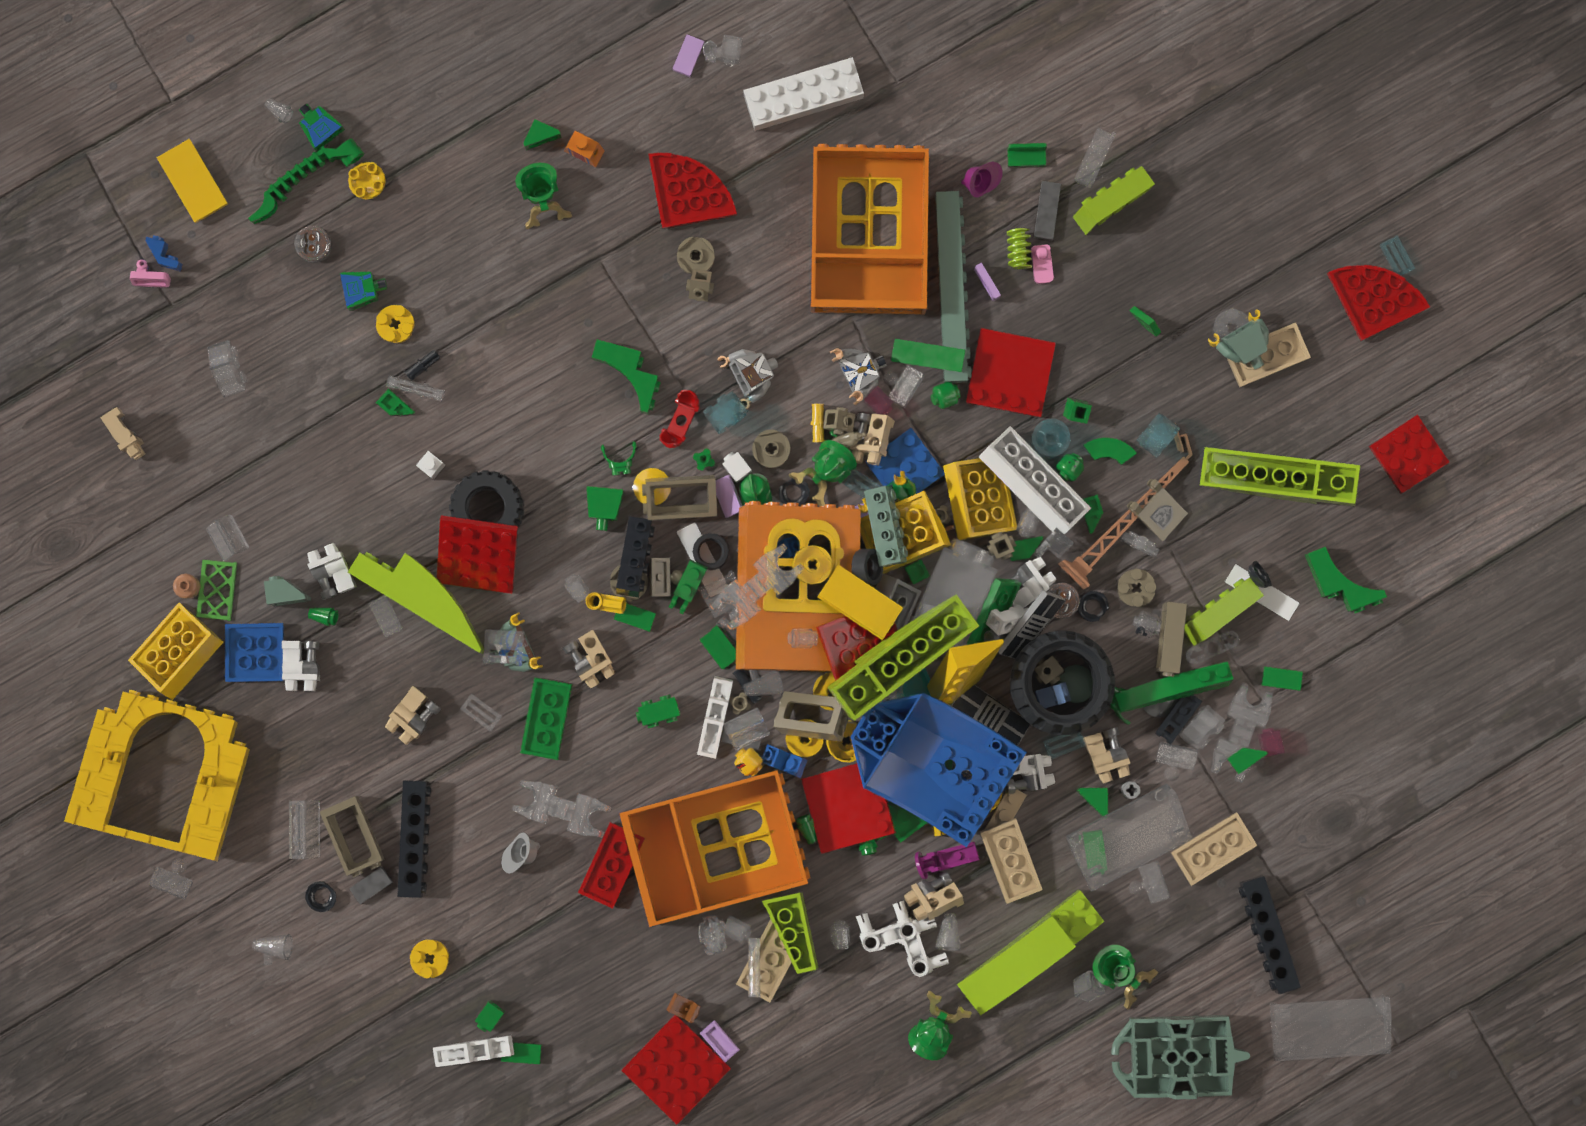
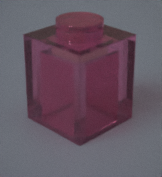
[863,386,894,415]
[1258,727,1285,757]

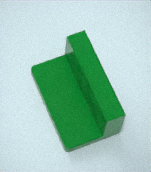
[1007,143,1047,167]
[700,625,736,669]

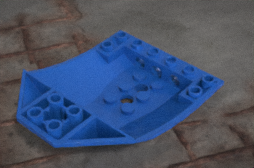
[850,693,1027,847]

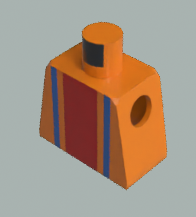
[564,131,605,168]

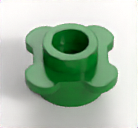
[693,449,715,471]

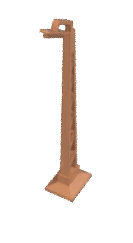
[1058,423,1192,589]

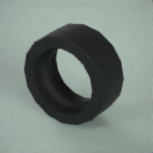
[692,533,729,571]
[852,549,883,585]

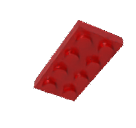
[578,822,645,909]

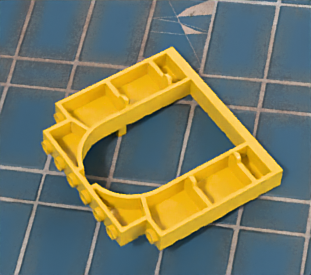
[64,690,250,862]

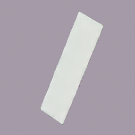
[677,522,729,598]
[1225,564,1299,621]

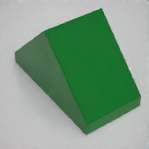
[523,119,562,151]
[1076,788,1108,818]

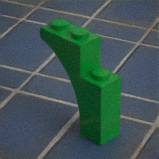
[592,339,661,415]
[1305,547,1387,613]

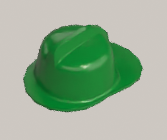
[739,473,772,506]

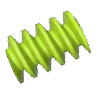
[1007,228,1032,269]

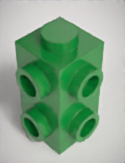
[635,694,681,729]

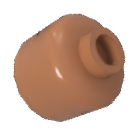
[173,574,200,599]

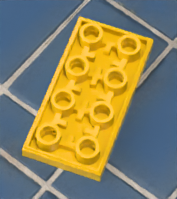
[156,138,228,223]
[817,565,903,640]

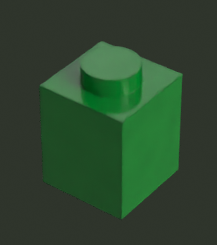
[1063,397,1092,424]
[475,1001,506,1032]

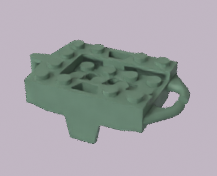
[1111,1015,1250,1099]

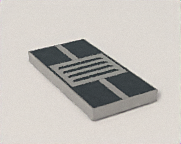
[998,590,1066,659]
[951,685,1031,746]

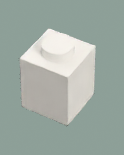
[416,451,445,480]
[722,452,752,483]

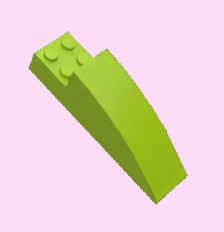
[1200,447,1360,506]
[348,552,485,654]
[827,594,979,721]
[957,890,1104,1015]

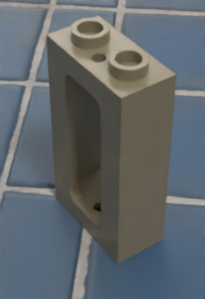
[642,475,717,520]
[1156,602,1187,677]
[773,691,849,742]
[320,796,385,877]

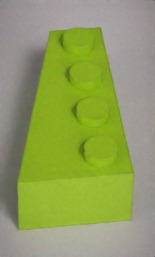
[1073,166,1155,235]
[1184,577,1264,646]
[762,892,818,974]

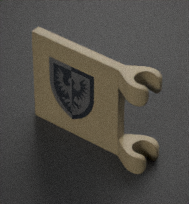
[1127,479,1188,541]

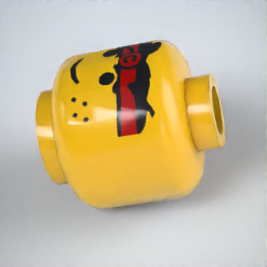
[734,748,763,776]

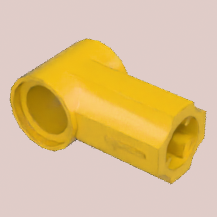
[586,593,627,614]

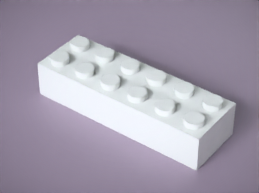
[743,57,864,131]
[979,426,1091,538]

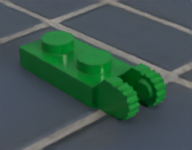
[669,560,708,614]

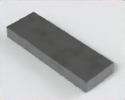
[1034,181,1061,241]

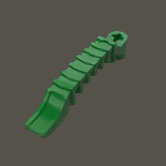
[248,138,365,225]

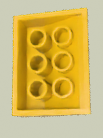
[943,458,1018,541]
[860,491,951,574]
[128,603,223,700]
[927,639,1004,705]

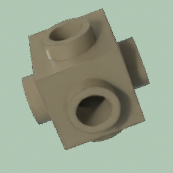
[686,269,714,301]
[823,407,855,436]
[987,531,1017,561]
[1034,656,1065,686]

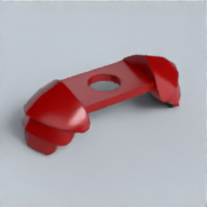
[659,390,700,448]

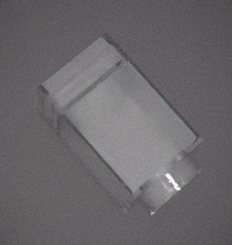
[911,539,998,653]

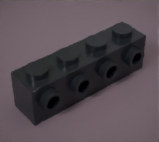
[616,516,655,598]

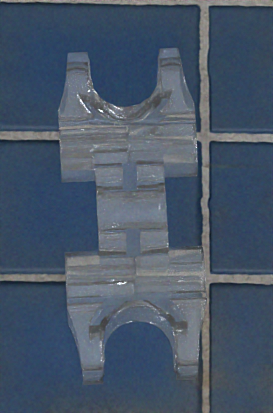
[710,543,805,631]
[1211,683,1273,783]
[512,780,612,838]

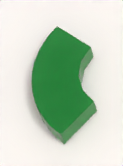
[1083,438,1137,465]

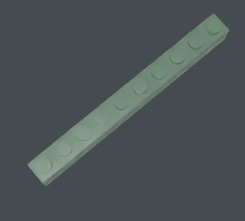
[935,191,971,383]

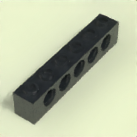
[397,780,431,898]
[1238,875,1301,995]

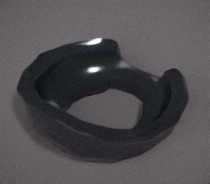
[779,478,810,506]
[1248,561,1272,588]
[1078,591,1109,622]
[305,881,336,912]

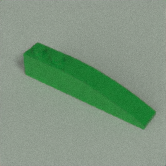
[1114,661,1234,713]

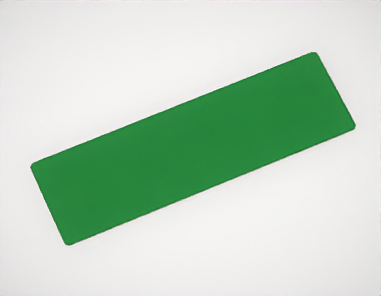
[891,339,965,372]

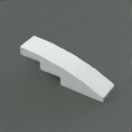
[697,676,733,759]
[433,1035,514,1067]

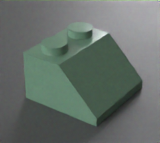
[264,576,311,606]

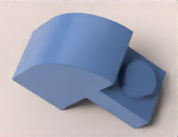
[1034,682,1071,708]

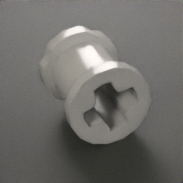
[1121,781,1140,799]

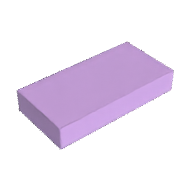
[673,35,704,77]
[974,263,1001,301]
[716,475,743,518]
[700,1020,740,1062]

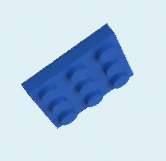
[865,428,945,493]
[225,623,284,682]

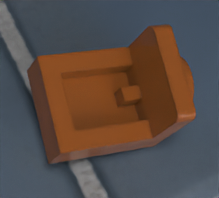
[666,993,701,1023]

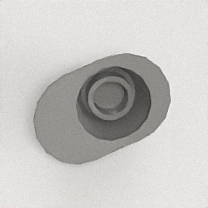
[501,832,540,874]

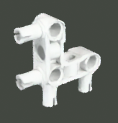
[856,901,949,977]

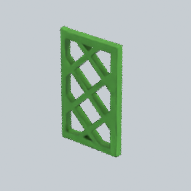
[196,560,237,621]

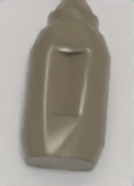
[832,432,866,448]

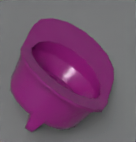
[961,161,1003,198]

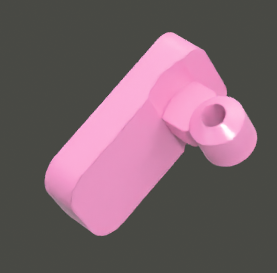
[1031,245,1054,284]
[130,260,171,287]

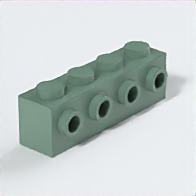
[864,486,908,567]

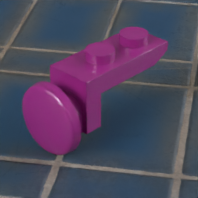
[915,841,980,879]

